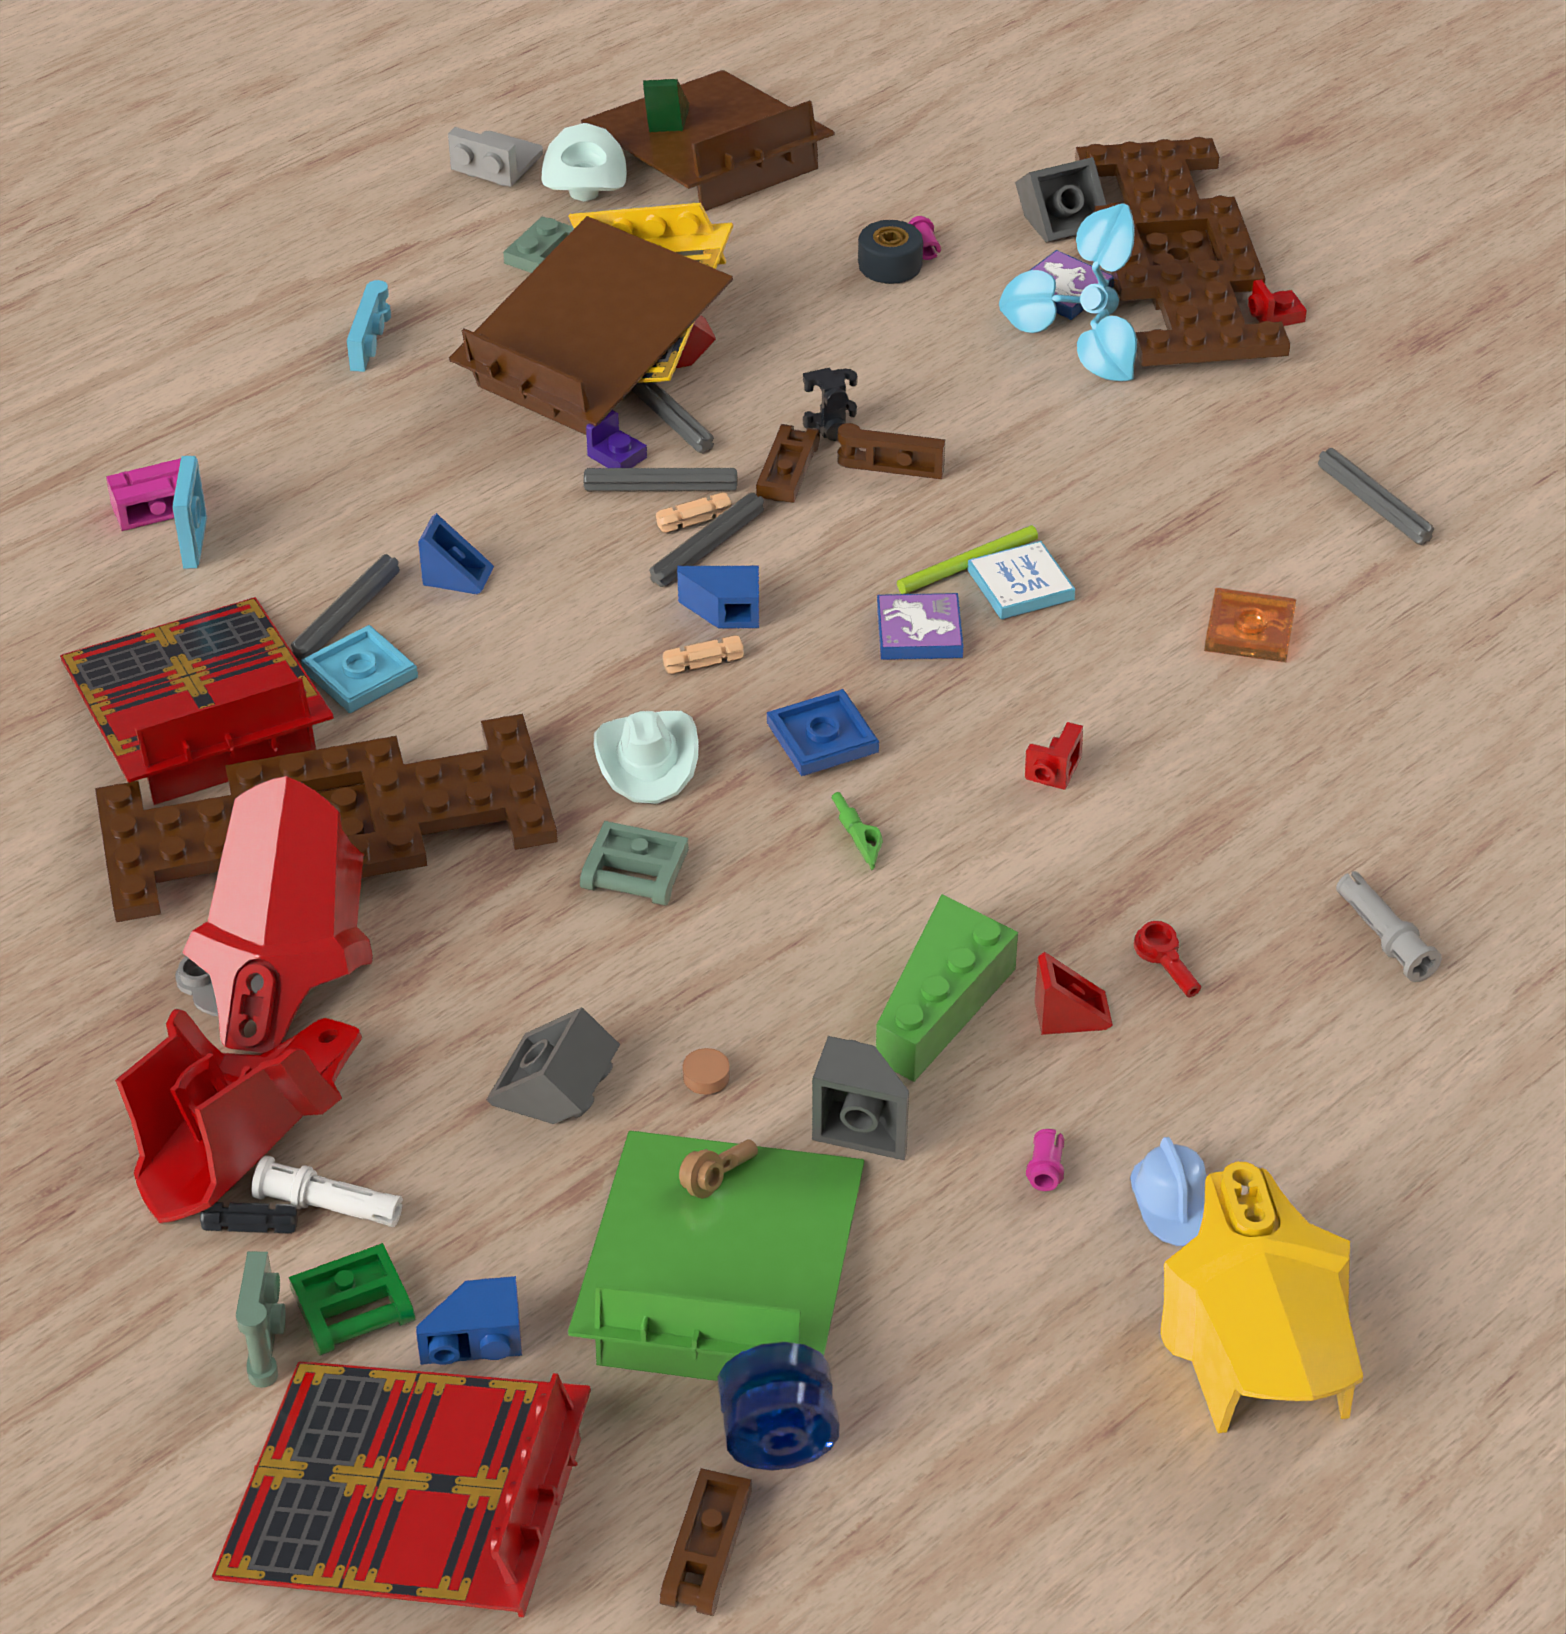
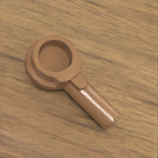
[679,1139,758,1199]

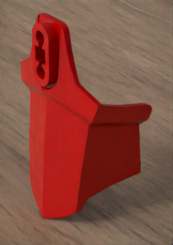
[182,776,373,1053]
[115,1009,362,1223]

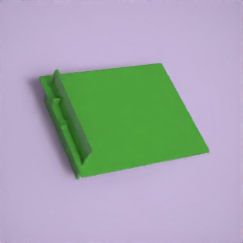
[568,1131,864,1392]

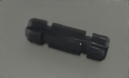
[200,1202,298,1234]

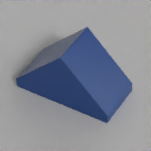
[418,513,494,595]

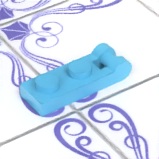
[347,280,391,372]

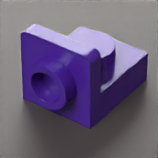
[586,410,647,468]

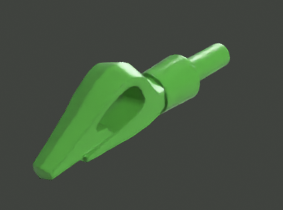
[831,792,883,871]

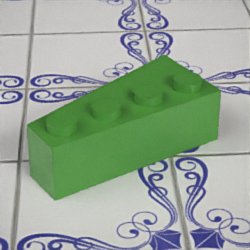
[876,894,1018,1082]

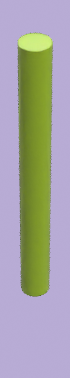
[897,525,1038,594]

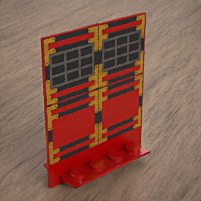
[60,597,334,805]
[212,1361,591,1618]

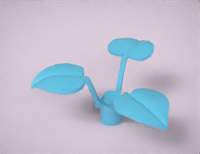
[999,203,1137,381]

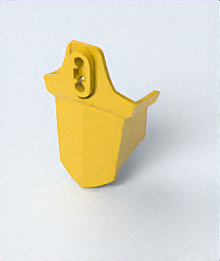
[1161,1161,1363,1434]

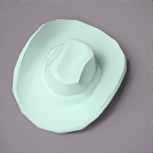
[542,123,627,202]
[594,711,698,804]

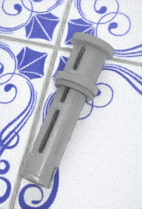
[1336,871,1442,982]

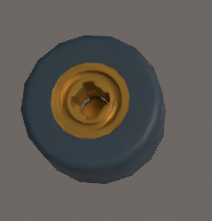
[858,220,923,284]

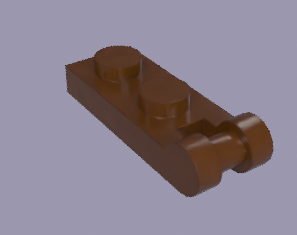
[837,423,946,480]
[756,424,820,503]
[660,1468,752,1616]

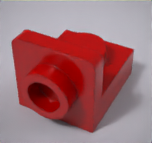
[1248,280,1307,326]
[1025,722,1083,790]

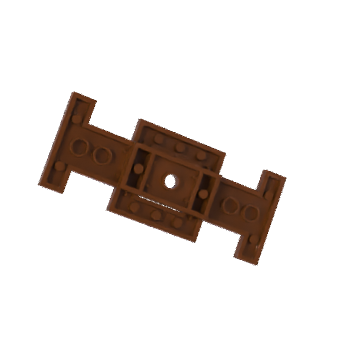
[1075,137,1290,367]
[95,713,558,923]

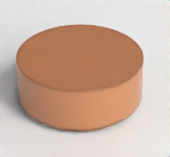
[682,1048,730,1095]

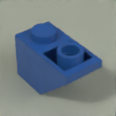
[677,565,759,629]
[416,1276,522,1365]

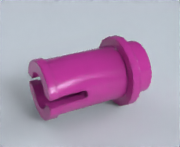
[909,216,941,260]
[1026,1129,1065,1191]

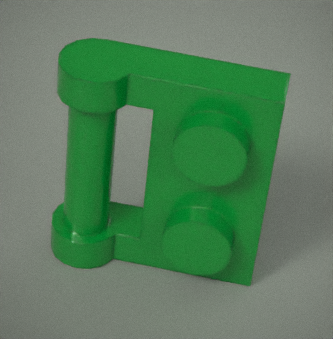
[289,1243,416,1356]

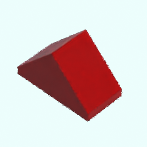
[1034,952,1113,1035]

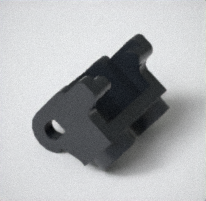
[803,367,858,441]

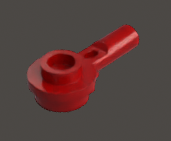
[1134,921,1201,998]

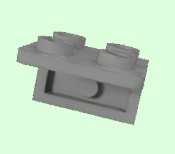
[448,127,543,187]

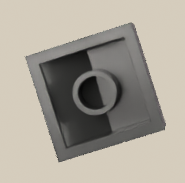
[1015,157,1106,243]
[486,1007,620,1124]
[812,1036,909,1160]

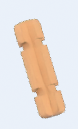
[656,492,732,533]
[663,635,744,674]

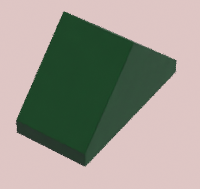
[643,79,689,132]

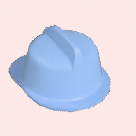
[1130,1137,1207,1246]

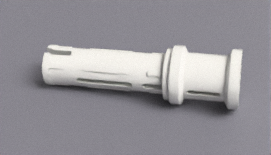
[252,1155,403,1227]

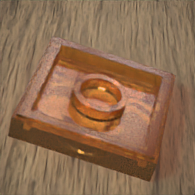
[1204,588,1296,663]

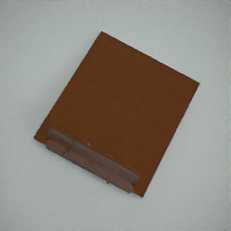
[581,70,835,211]
[449,216,733,435]

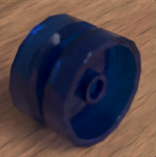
[717,1342,840,1471]

